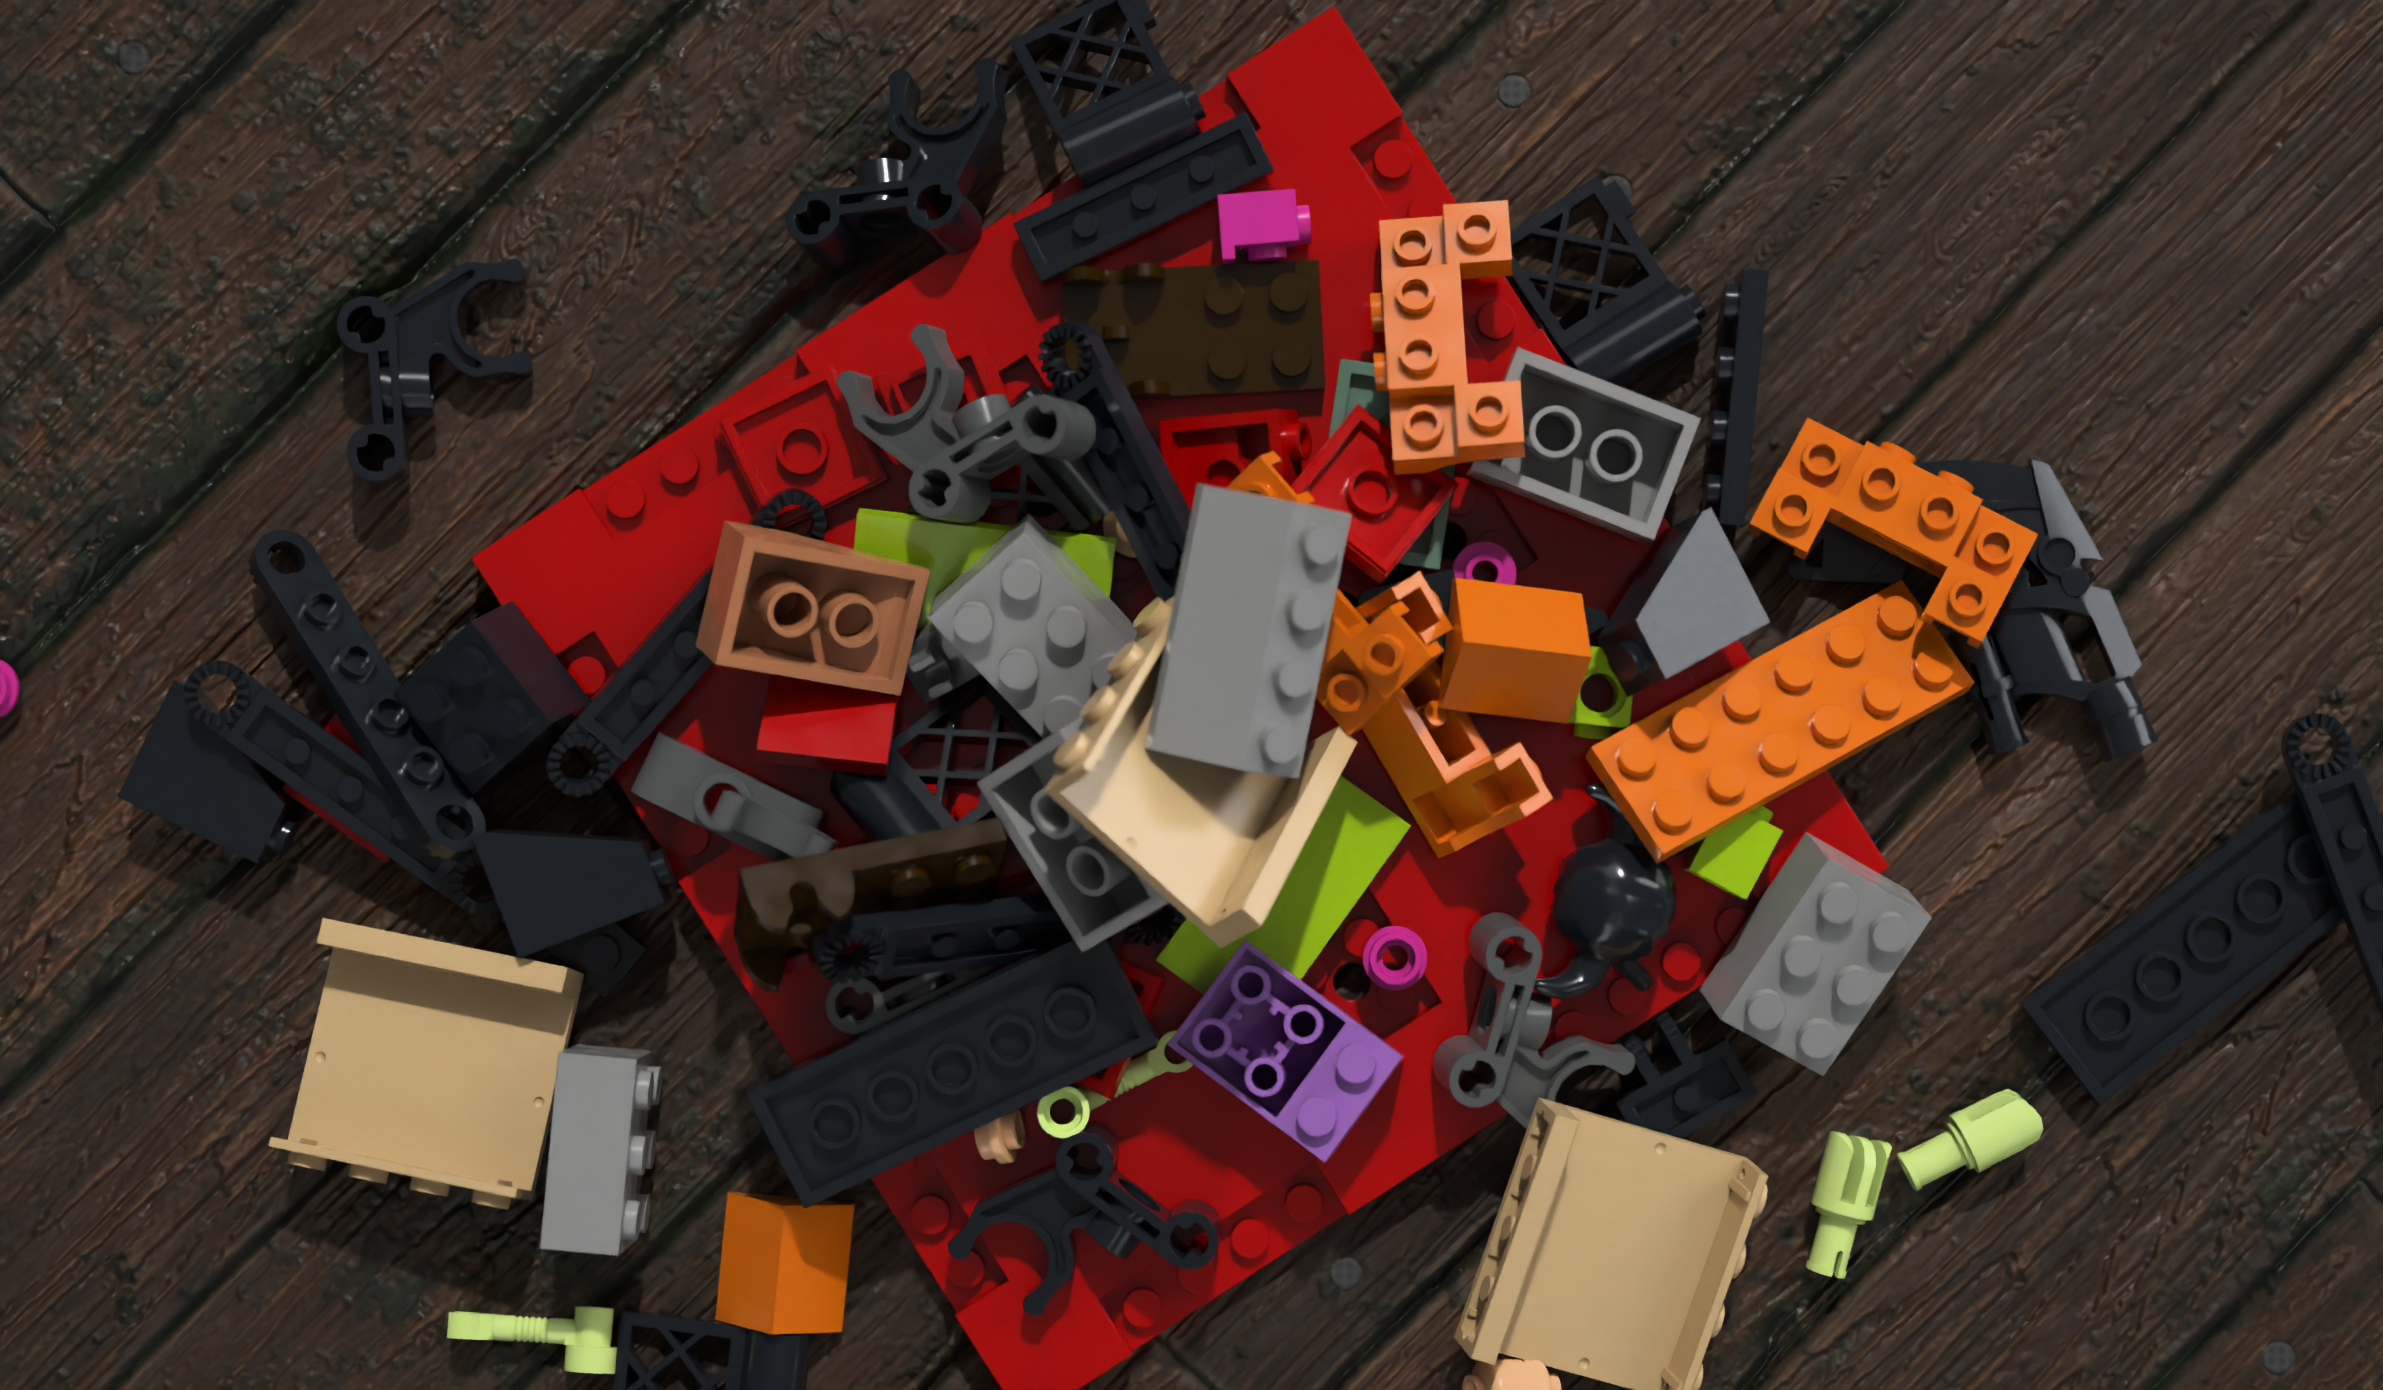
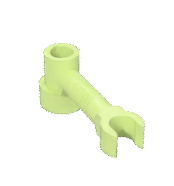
[1036,1030,1194,1138]
[447,1306,617,1374]

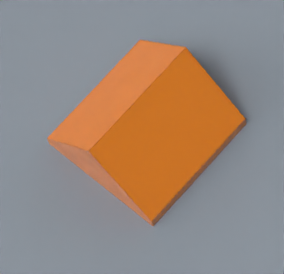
[1438,578,1592,723]
[715,1192,855,1335]

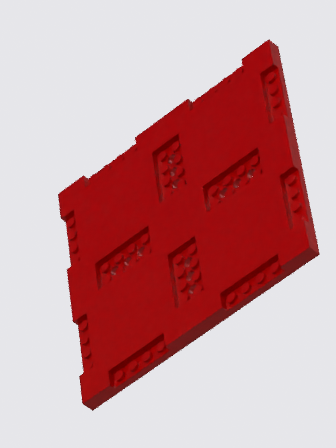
[471,6,1890,1390]

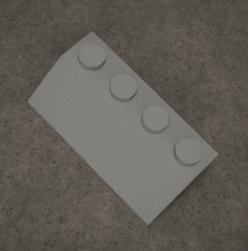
[1145,483,1352,779]

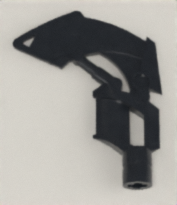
[1786,459,2158,762]

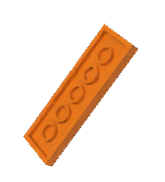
[1585,580,1975,864]

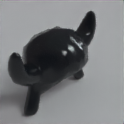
[1534,783,1690,999]

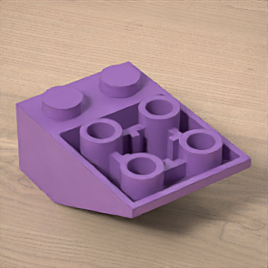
[1167,940,1405,1163]

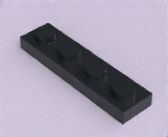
[1013,112,1274,284]
[1702,268,1769,530]

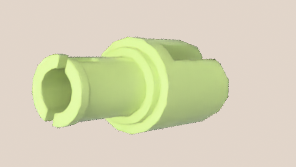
[1897,1089,2043,1191]
[1805,1131,1892,1279]

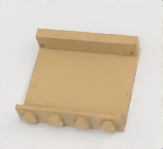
[1044,596,1357,948]
[268,918,584,1210]
[1454,1097,1768,1390]

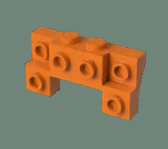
[1370,200,1525,475]
[1748,417,2038,649]
[1226,451,1445,736]
[1355,572,1553,859]

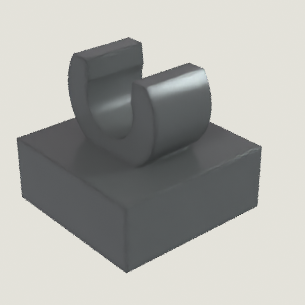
[906,623,981,704]

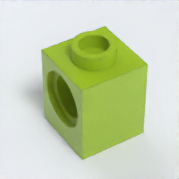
[1567,646,1633,740]
[1682,806,1783,900]

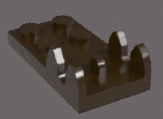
[1061,260,1325,400]
[734,817,1007,992]

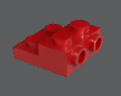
[1159,409,1312,511]

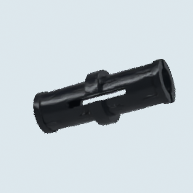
[1948,630,2029,755]

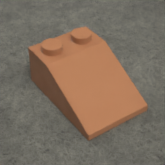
[695,520,930,696]

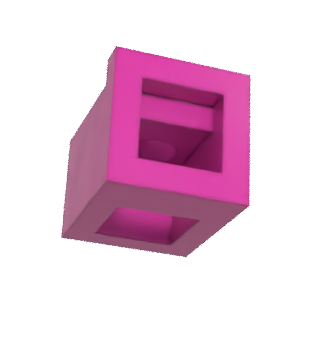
[1217,189,1312,265]

